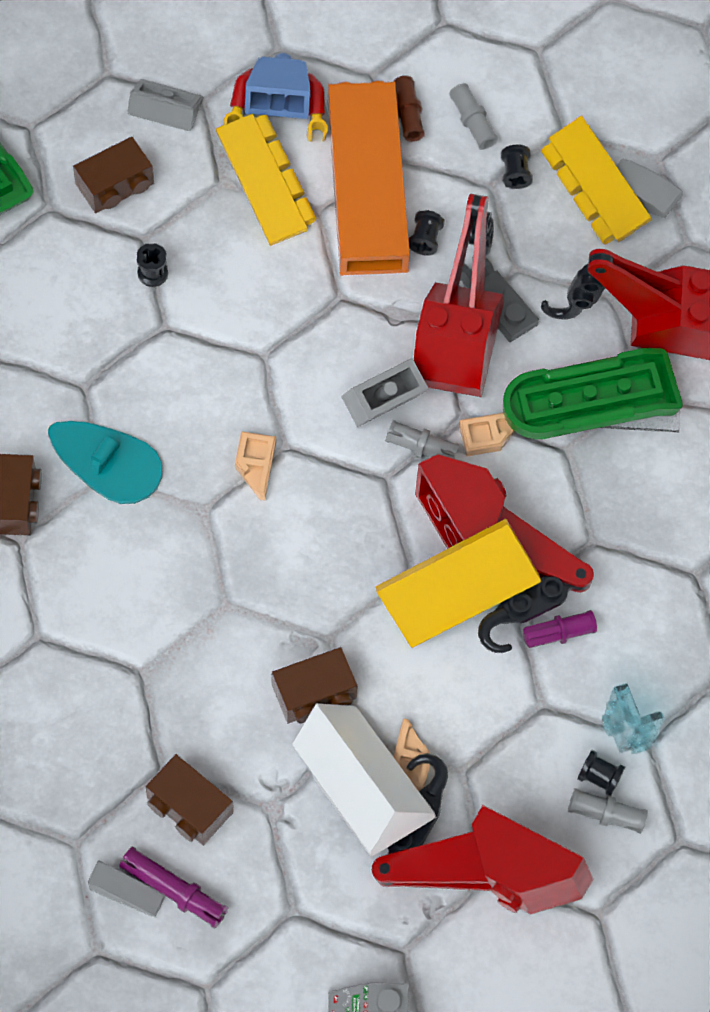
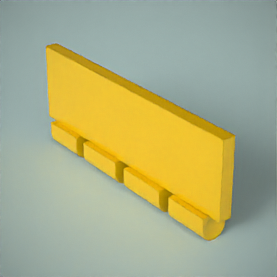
[216,114,317,246]
[541,115,653,245]

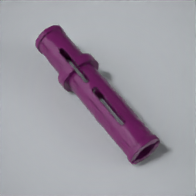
[119,847,228,929]

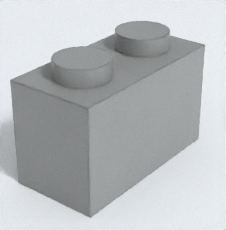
[341,358,428,427]

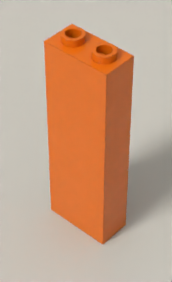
[328,81,410,275]

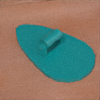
[48,421,162,504]

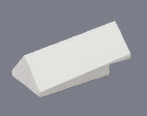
[292,703,436,857]

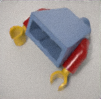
[224,53,328,142]

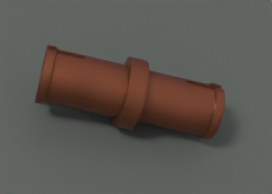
[393,75,425,142]

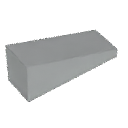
[88,860,165,918]

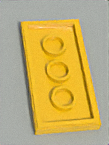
[376,519,542,648]

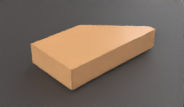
[459,413,514,457]
[235,431,276,500]
[393,718,430,791]

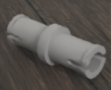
[449,83,498,150]
[385,420,460,459]
[568,788,648,834]

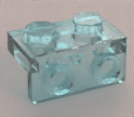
[602,683,664,754]

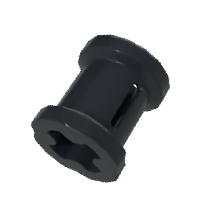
[500,144,533,189]
[408,210,445,255]
[137,243,168,287]
[577,750,626,796]

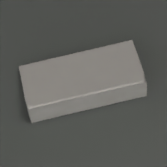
[128,79,203,131]

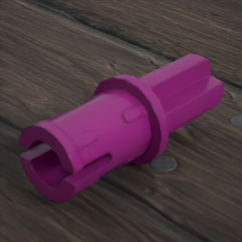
[523,610,597,648]

